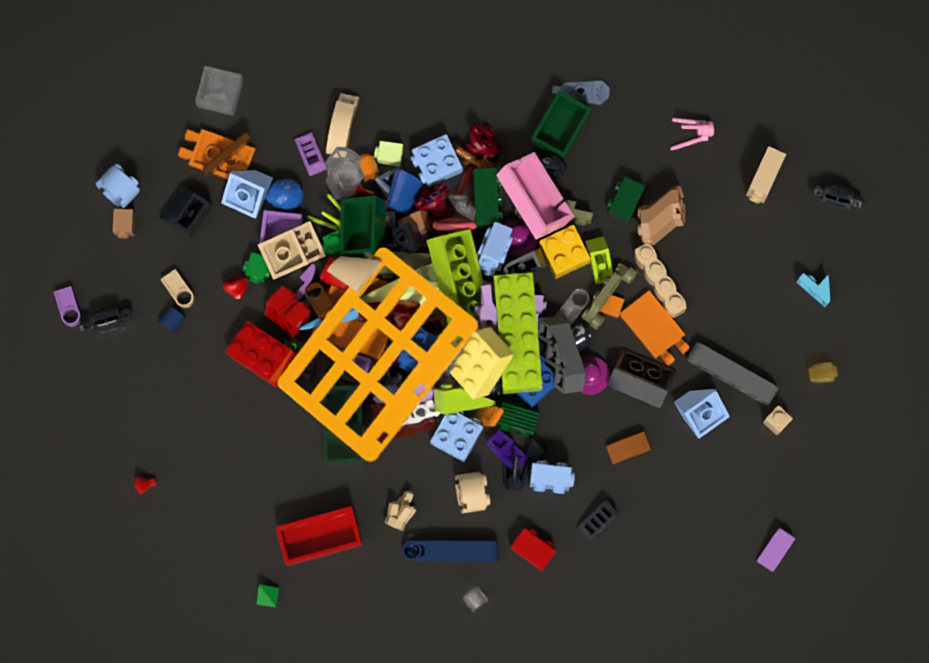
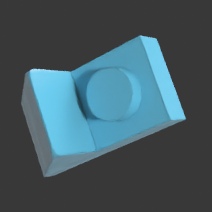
[796,273,830,307]

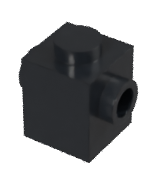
[392,222,424,254]

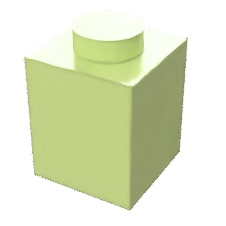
[375,141,403,167]

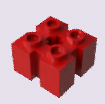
[264,286,311,339]

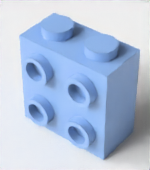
[410,134,463,188]
[477,222,513,276]
[430,411,483,463]
[530,461,575,494]

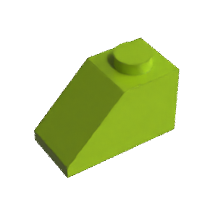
[585,236,613,284]

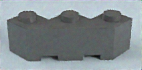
[538,316,586,394]

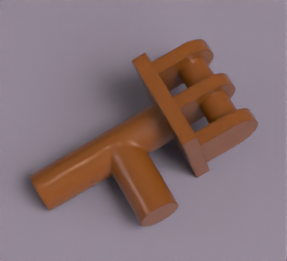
[455,146,494,174]

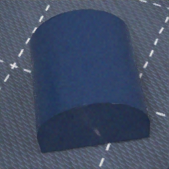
[158,306,186,333]

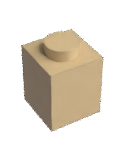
[763,406,793,435]

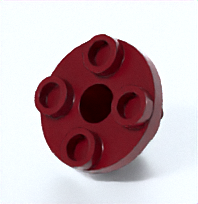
[466,124,502,158]
[414,182,450,218]

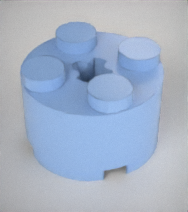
[96,164,140,209]

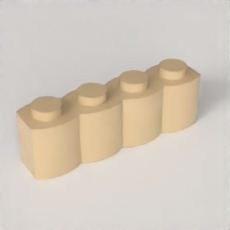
[634,243,686,319]

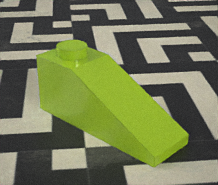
[434,384,496,414]

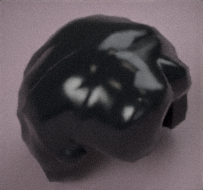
[538,154,568,180]

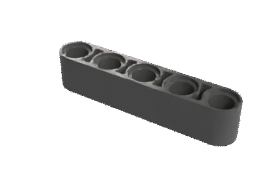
[687,342,778,406]

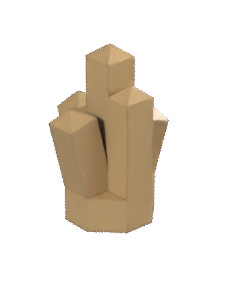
[384,491,416,531]

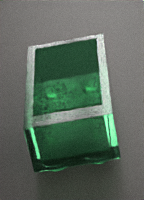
[323,385,364,466]

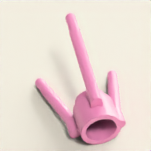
[670,118,714,150]

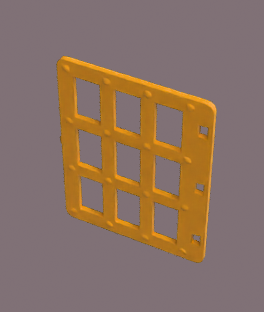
[278,248,478,461]

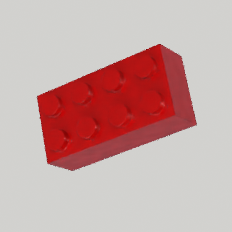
[276,506,362,567]

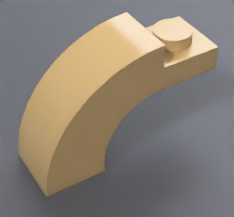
[326,93,359,157]

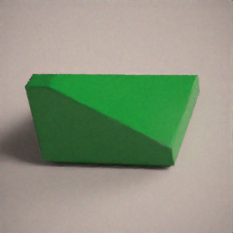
[257,584,279,607]

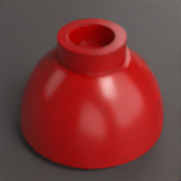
[222,275,248,299]

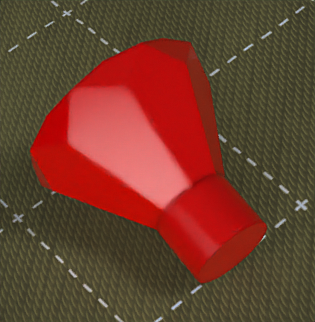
[134,477,156,495]

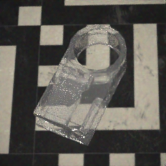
[555,289,589,326]

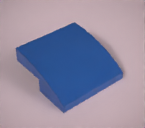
[386,169,423,216]

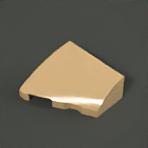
[327,256,382,292]

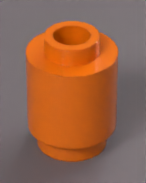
[356,154,380,183]

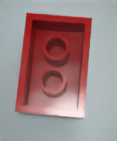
[225,321,296,388]

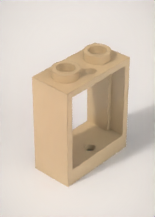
[746,147,786,203]

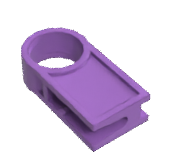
[54,286,81,327]

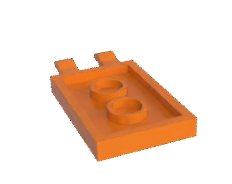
[178,129,255,179]
[619,291,690,366]

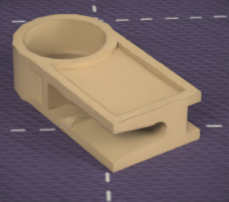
[160,269,194,308]

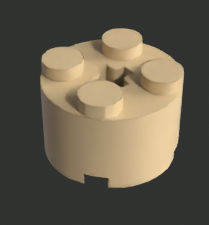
[455,472,490,514]

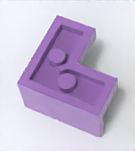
[259,210,303,244]

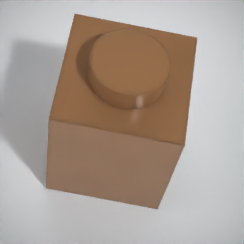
[113,209,135,238]

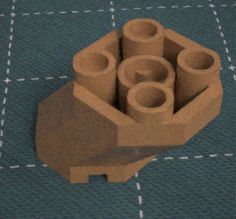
[638,185,686,246]

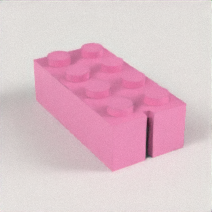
[496,152,574,239]

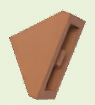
[397,210,436,234]

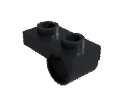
[380,364,412,385]

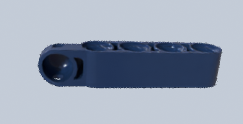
[402,541,499,562]

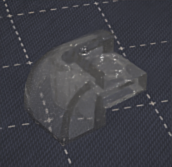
[325,147,365,200]

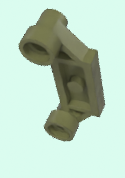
[582,262,638,330]

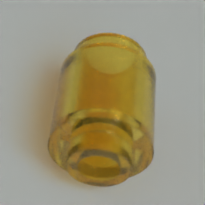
[808,362,838,384]

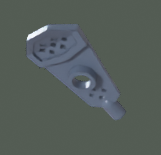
[552,81,610,105]

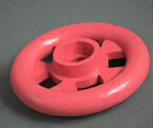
[432,218,477,231]

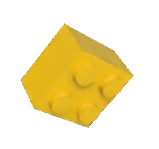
[539,225,591,279]

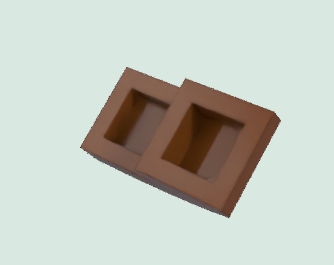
[606,432,652,464]

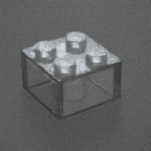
[195,66,243,116]

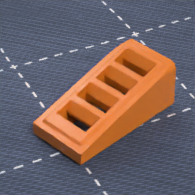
[474,406,504,427]

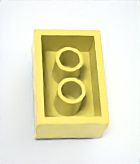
[450,327,514,399]

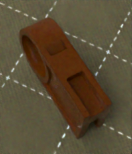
[305,283,334,321]

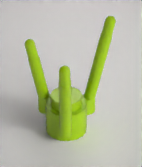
[307,194,341,231]

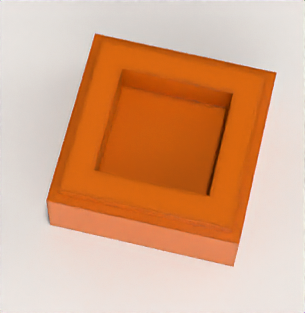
[600,295,624,318]

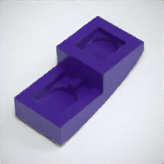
[486,429,528,471]

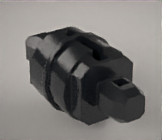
[811,182,865,211]
[79,306,133,335]

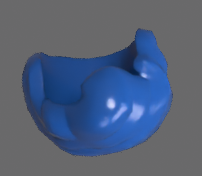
[266,179,304,213]

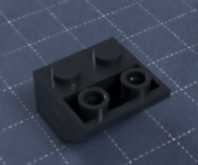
[159,187,212,238]

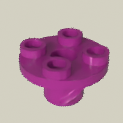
[504,219,537,257]
[579,356,610,395]

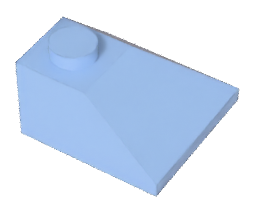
[221,170,273,218]
[674,389,730,439]

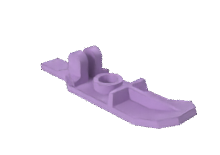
[475,284,499,336]

